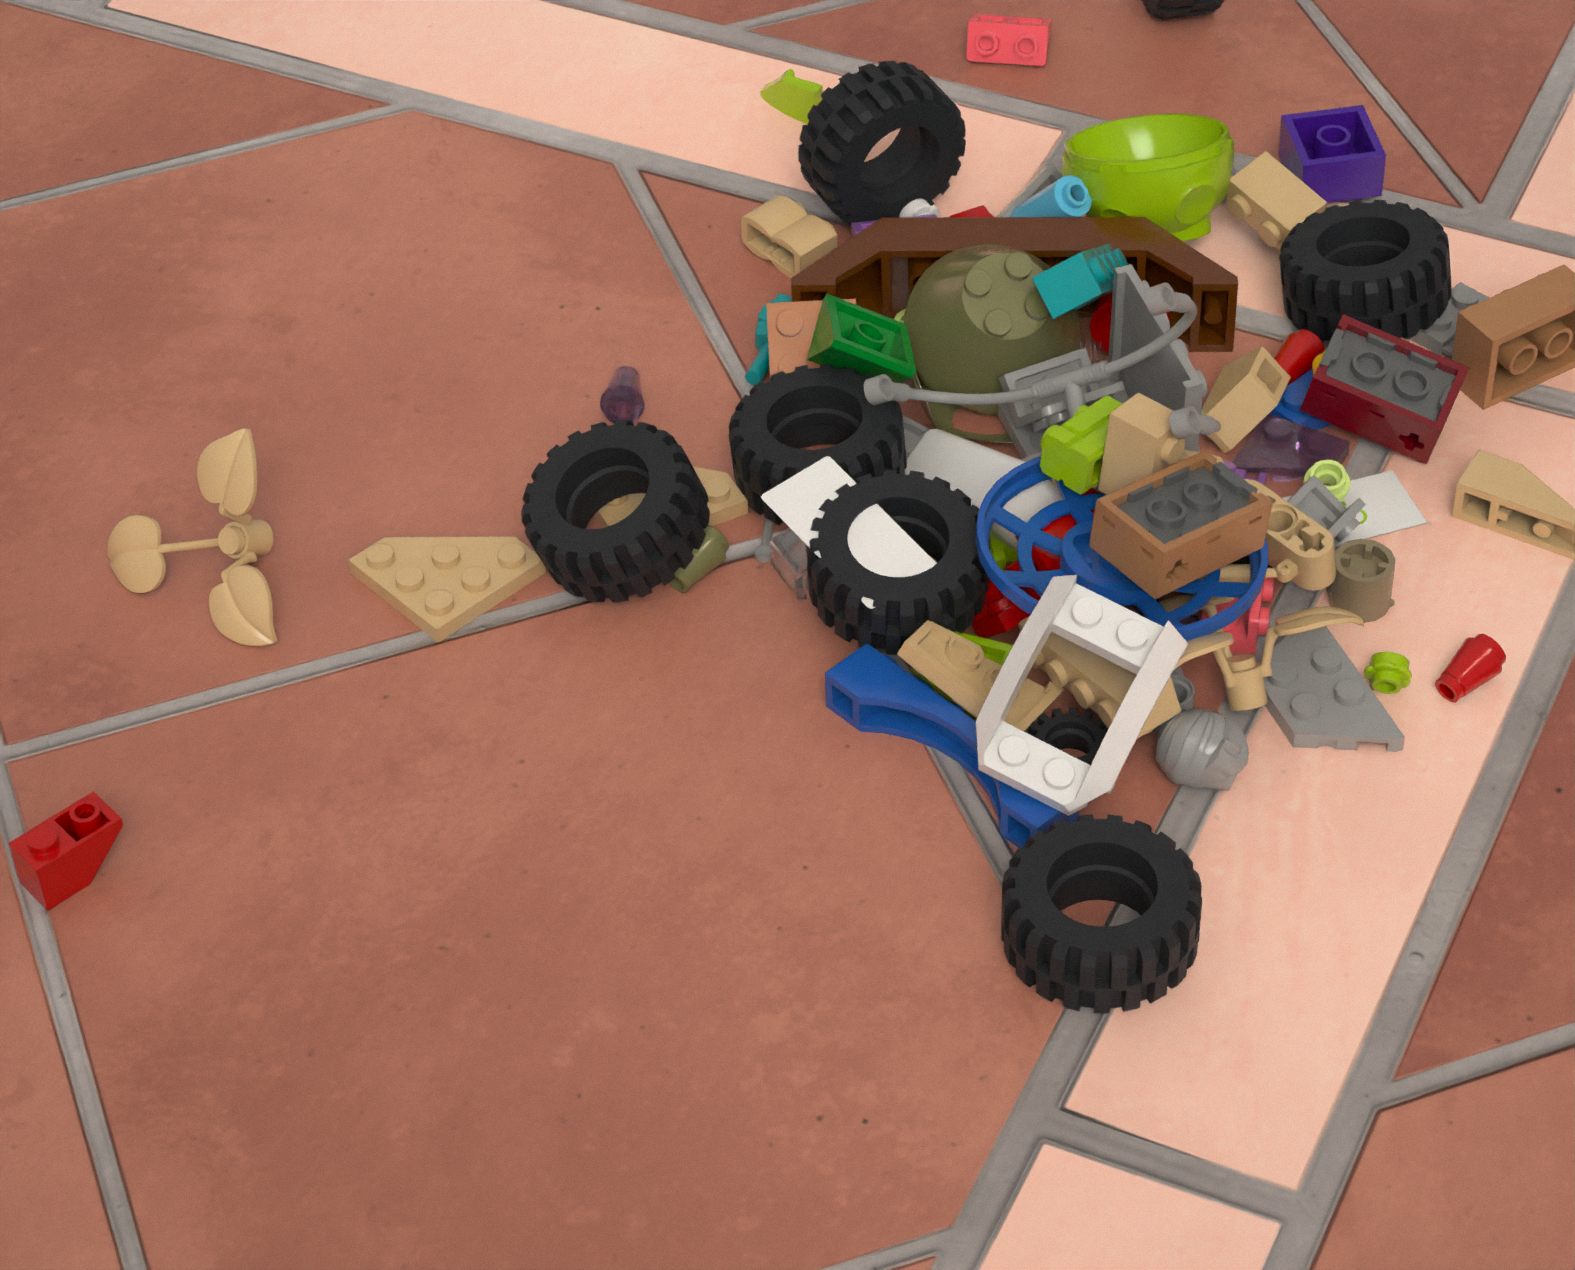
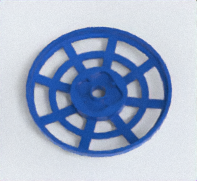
[975,457,1268,641]

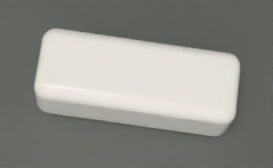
[905,429,1063,551]

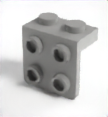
[999,347,1125,432]

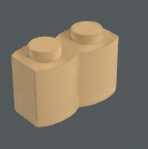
[741,195,837,278]

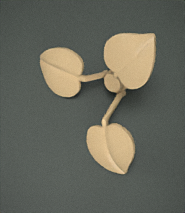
[107,428,278,646]
[1158,593,1364,711]

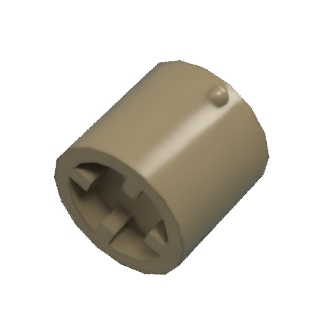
[1326,539,1395,623]

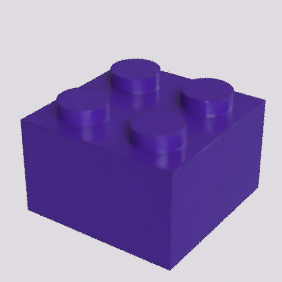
[1278,105,1386,203]

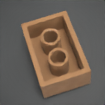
[1452,264,1575,410]

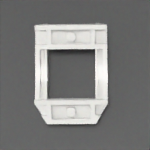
[975,575,1188,816]

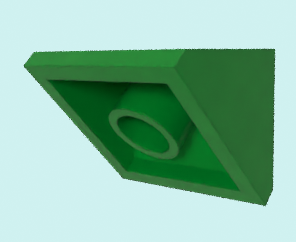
[807,294,916,383]

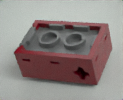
[1300,314,1469,464]

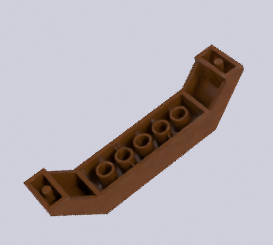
[791,217,1238,352]

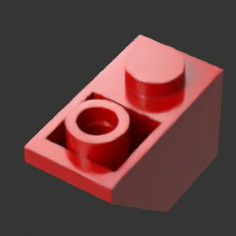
[8,791,123,911]

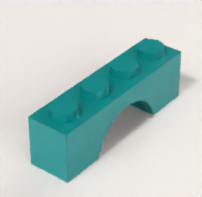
[1032,244,1128,319]

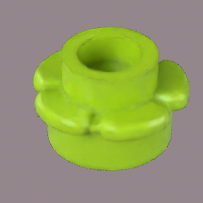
[1363,652,1412,694]

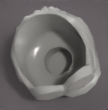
[1155,708,1249,790]

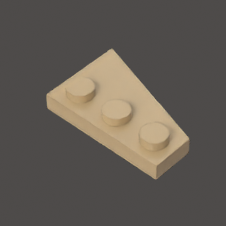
[897,620,1065,732]

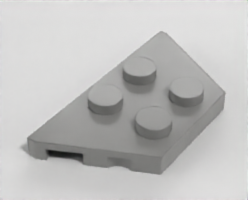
[1258,626,1405,752]

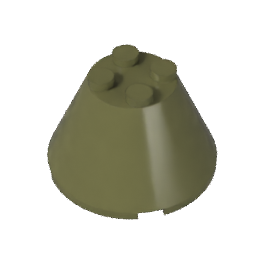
[903,244,1081,416]

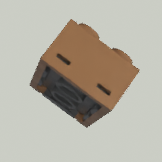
[1089,450,1273,599]

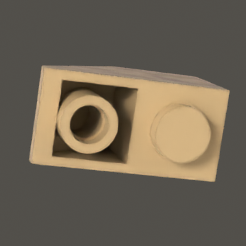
[1201,346,1291,453]

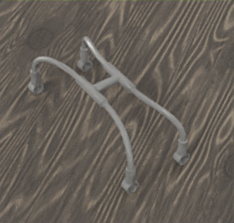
[863,282,1221,462]

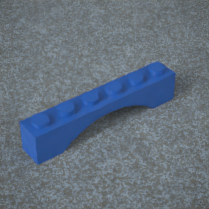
[825,644,1079,848]

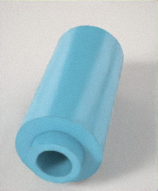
[1011,175,1092,217]

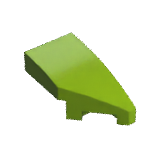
[760,68,823,124]

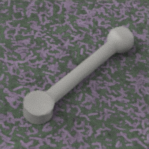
[755,518,774,563]

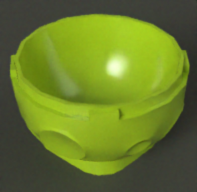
[1061,113,1234,241]

